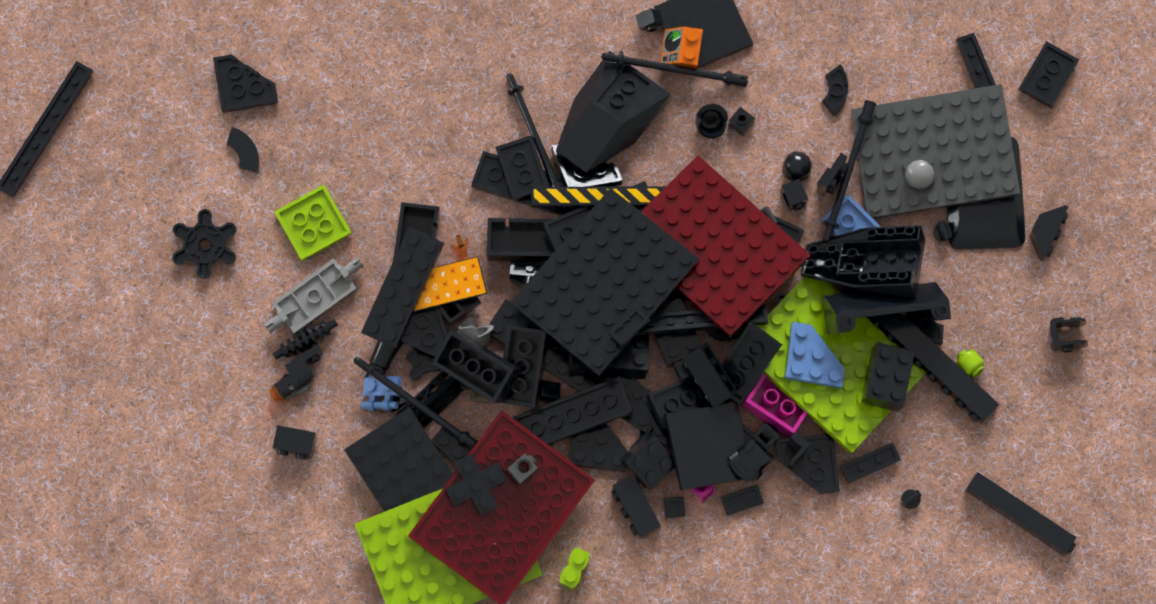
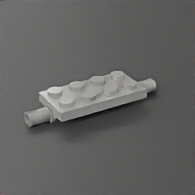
[264,257,364,334]

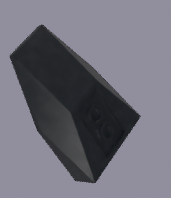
[555,51,671,174]
[801,225,925,300]

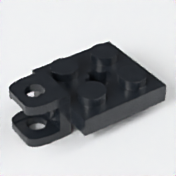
[817,153,848,197]

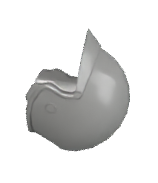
[458,317,494,346]

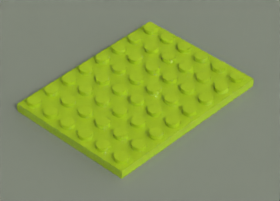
[758,277,926,454]
[354,489,543,604]

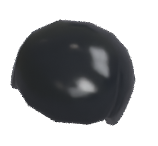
[782,151,812,182]

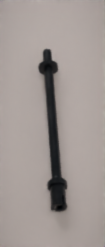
[601,51,748,88]
[506,73,565,208]
[823,100,876,243]
[353,357,478,450]

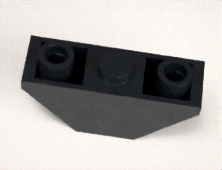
[1029,205,1069,261]

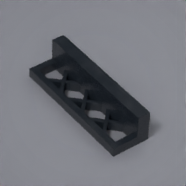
[394,370,464,429]

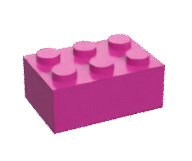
[742,373,807,438]

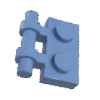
[361,376,402,411]

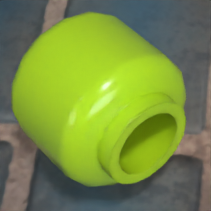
[956,350,984,378]

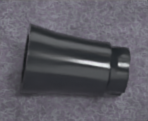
[369,340,404,376]

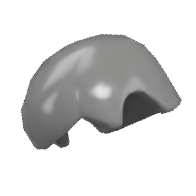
[905,160,935,189]

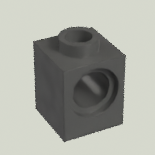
[506,453,538,485]

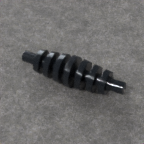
[272,319,338,360]

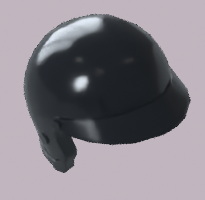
[695,104,728,138]

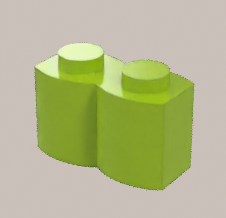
[560,547,590,591]

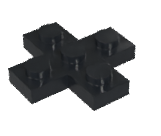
[445,454,507,515]

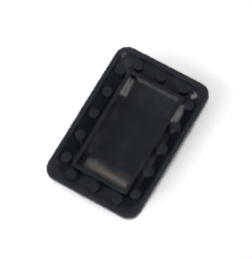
[947,137,1025,250]

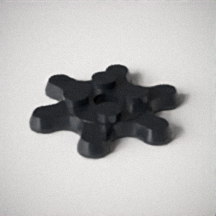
[172,209,237,279]

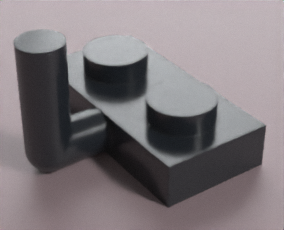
[509,259,544,286]

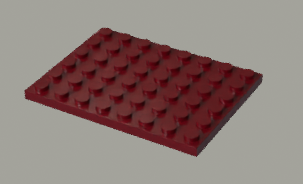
[641,155,810,337]
[408,410,595,604]

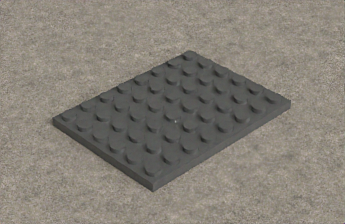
[851,84,1020,219]

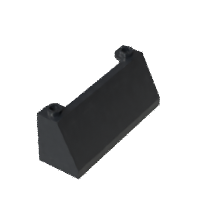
[822,282,951,334]

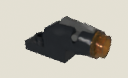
[268,344,323,403]

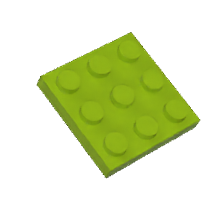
[274,184,352,262]

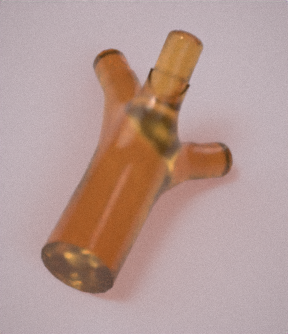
[452,235,469,260]

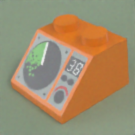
[660,27,703,69]

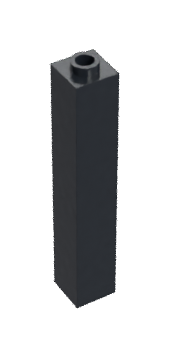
[965,472,1077,556]

